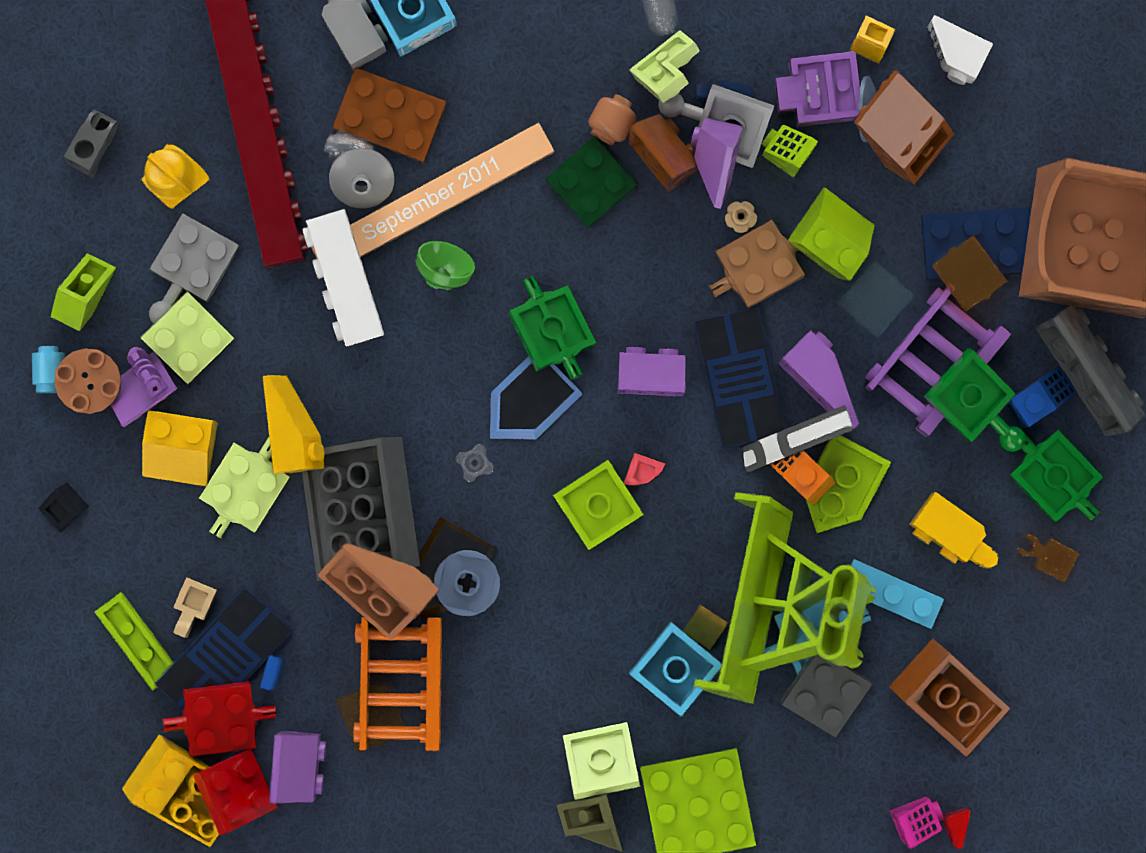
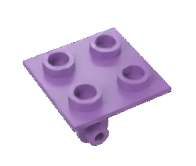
[111,347,177,428]

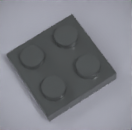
[780,654,872,738]

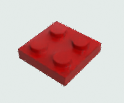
[193,749,278,836]

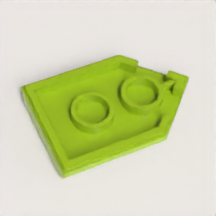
[806,435,891,533]

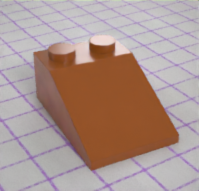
[629,114,699,193]
[889,638,1010,757]

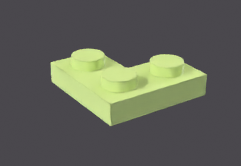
[629,30,700,103]

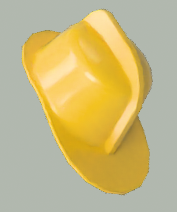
[142,144,209,209]

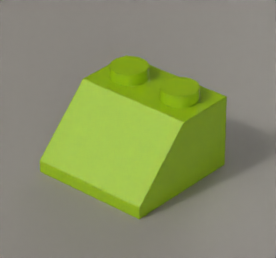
[787,188,875,281]

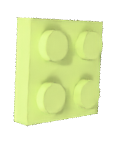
[141,291,234,384]
[563,722,640,800]

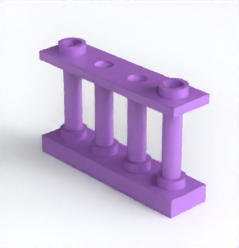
[864,285,1011,437]

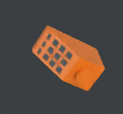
[770,450,836,506]

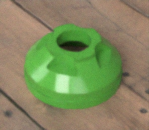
[416,241,475,290]

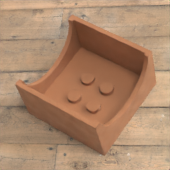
[1019,158,1146,318]

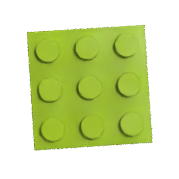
[640,748,756,853]

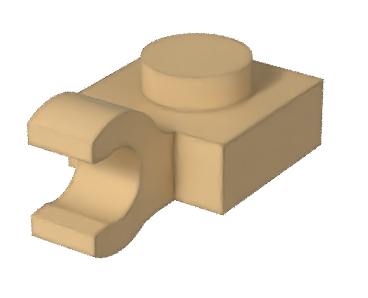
[173,577,218,638]

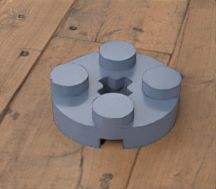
[434,550,500,616]

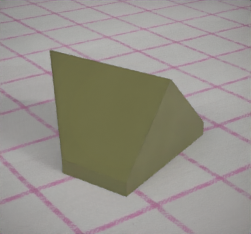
[557,794,623,852]

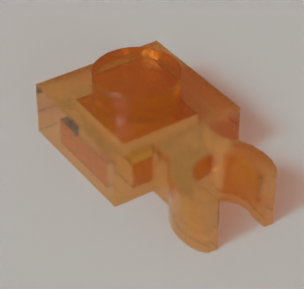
[1017,534,1080,583]

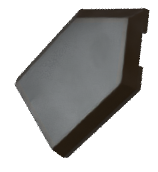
[415,517,497,618]

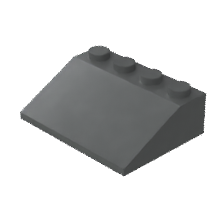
[1035,304,1145,437]
[302,437,420,581]

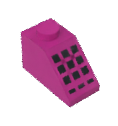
[890,796,944,848]

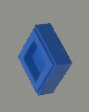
[260,655,285,690]

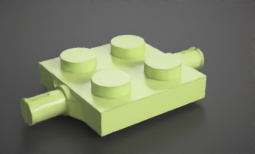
[199,437,290,538]

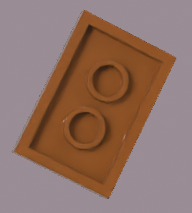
[332,67,447,163]

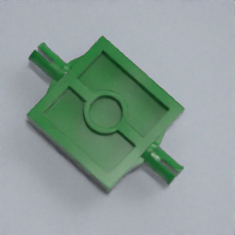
[508,276,596,380]
[1009,430,1103,522]

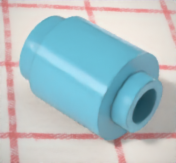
[32,346,65,393]

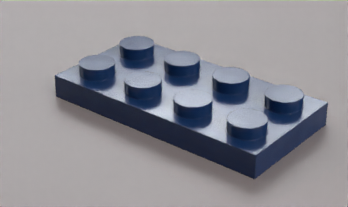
[921,207,1032,280]

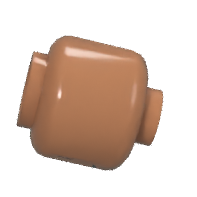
[588,94,636,145]

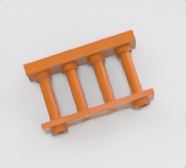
[354,617,442,751]

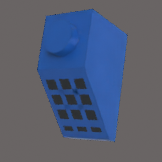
[1007,366,1078,428]

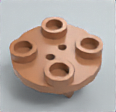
[54,348,121,414]

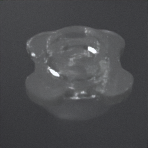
[456,444,494,482]

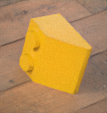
[142,410,218,486]

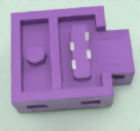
[774,51,860,127]

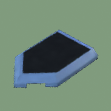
[490,356,583,440]

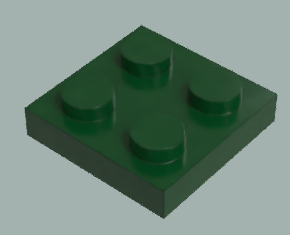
[545,136,637,228]

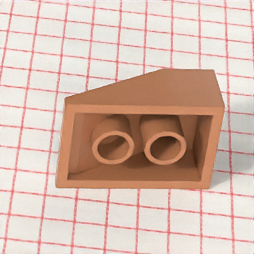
[318,543,439,641]

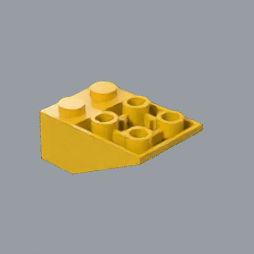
[122,734,219,847]

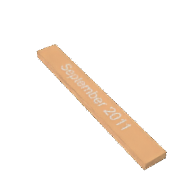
[311,123,554,259]

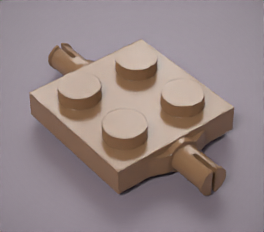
[709,220,805,309]

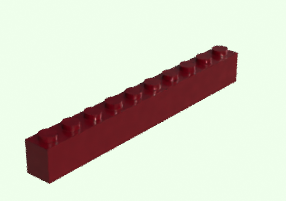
[205,0,309,269]

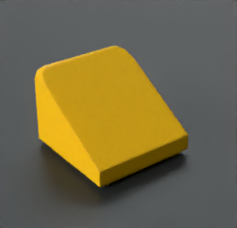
[850,16,895,64]

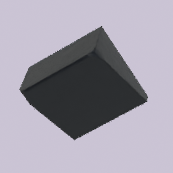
[39,482,89,532]

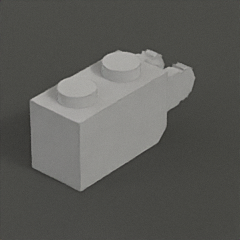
[322,0,388,71]

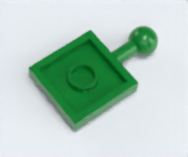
[924,348,1026,452]

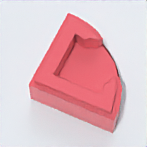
[624,453,665,486]

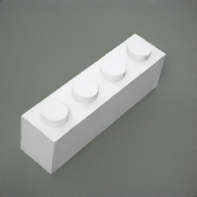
[302,209,384,347]

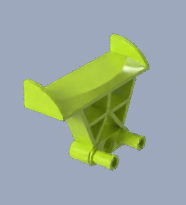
[694,492,876,704]

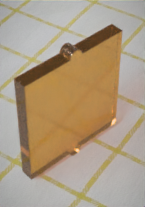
[932,235,1007,312]
[336,680,404,753]

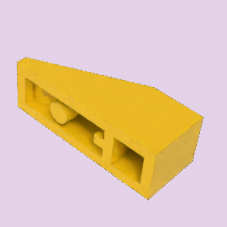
[263,375,325,474]

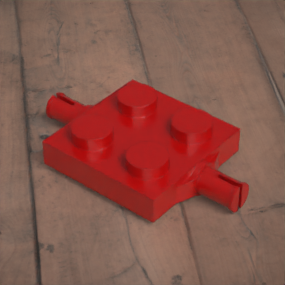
[162,681,276,756]

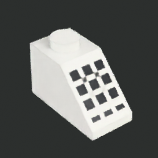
[928,15,993,85]

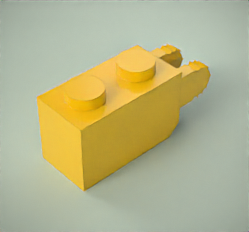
[909,492,999,569]

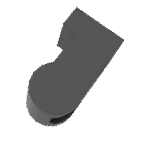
[63,109,119,178]

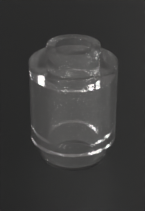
[642,0,680,36]
[324,130,375,162]

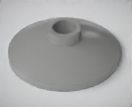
[329,148,394,208]

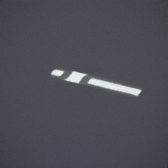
[743,405,853,472]

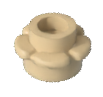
[725,201,757,233]

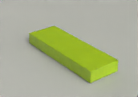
[95,592,173,691]

